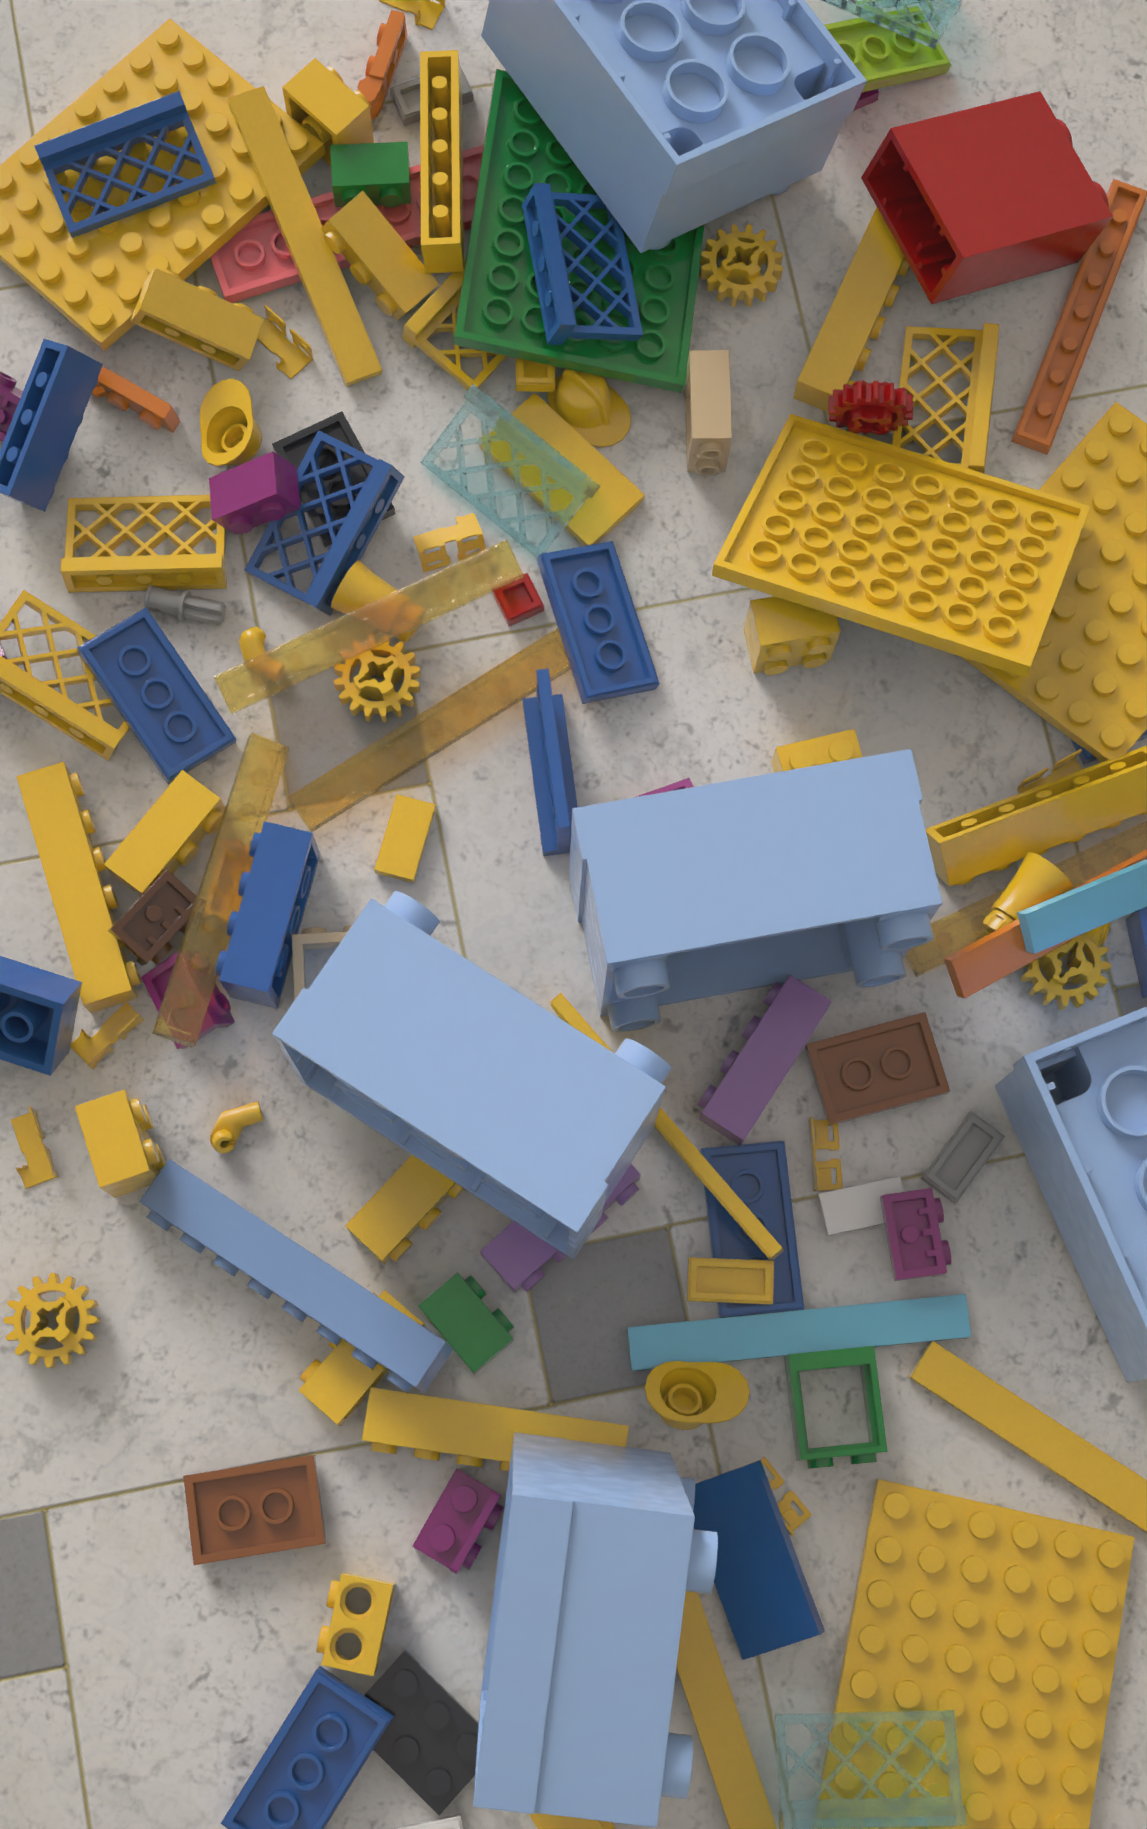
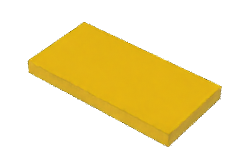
[479,392,645,546]

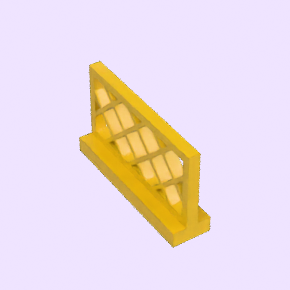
[402,259,508,394]
[892,323,999,474]
[60,494,227,593]
[0,590,130,761]

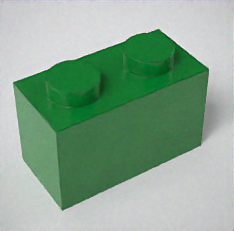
[330,142,412,207]
[418,1272,515,1375]

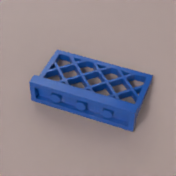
[34,91,216,238]
[522,183,643,345]
[244,430,405,617]
[522,668,578,856]

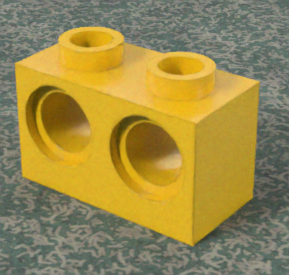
[316,1572,396,1676]

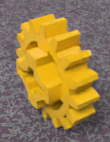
[700,224,783,307]
[333,635,421,723]
[1020,933,1111,1010]
[3,1273,101,1368]

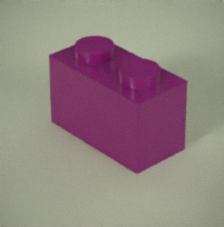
[209,451,300,535]

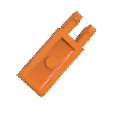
[357,10,408,120]
[91,367,180,433]

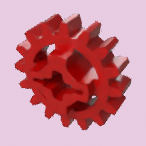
[828,380,914,435]

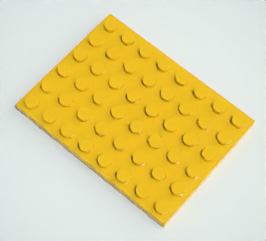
[0,18,326,351]
[962,402,1147,762]
[712,413,1090,678]
[811,1479,1135,1829]

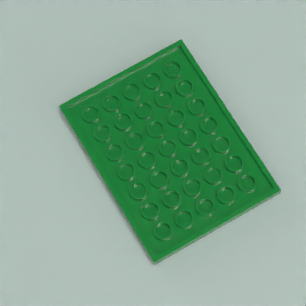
[453,69,705,393]

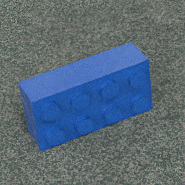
[215,821,321,1009]
[0,956,82,1076]

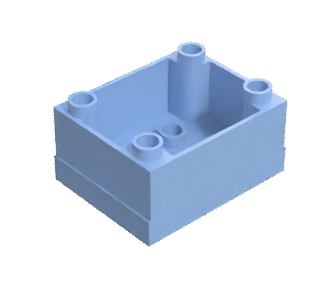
[481,0,867,253]
[569,749,943,1032]
[272,891,672,1260]
[995,1007,1147,1382]
[473,1432,718,1828]

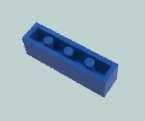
[0,339,103,512]

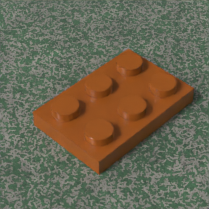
[805,1012,950,1126]
[183,1455,326,1565]

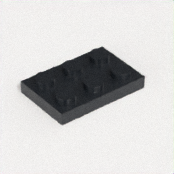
[272,411,395,547]
[364,1650,479,1815]

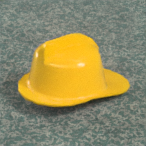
[547,369,631,447]
[199,379,262,466]
[644,1361,750,1430]

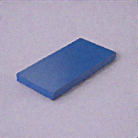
[537,541,660,704]
[77,607,237,784]
[700,1141,804,1318]
[693,1460,825,1660]
[220,1666,394,1829]

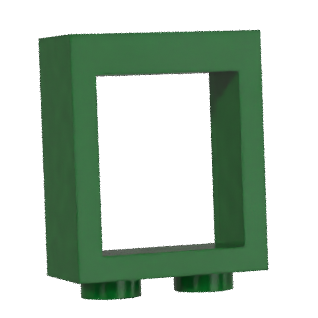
[784,1346,888,1469]

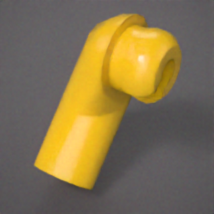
[239,626,286,682]
[210,1101,264,1154]

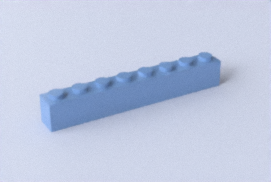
[139,1159,453,1394]

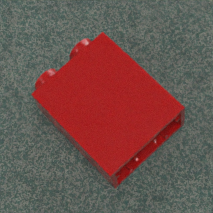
[861,91,1113,305]

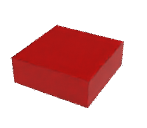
[492,573,544,627]

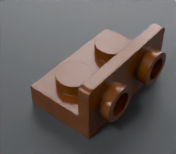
[108,869,204,966]

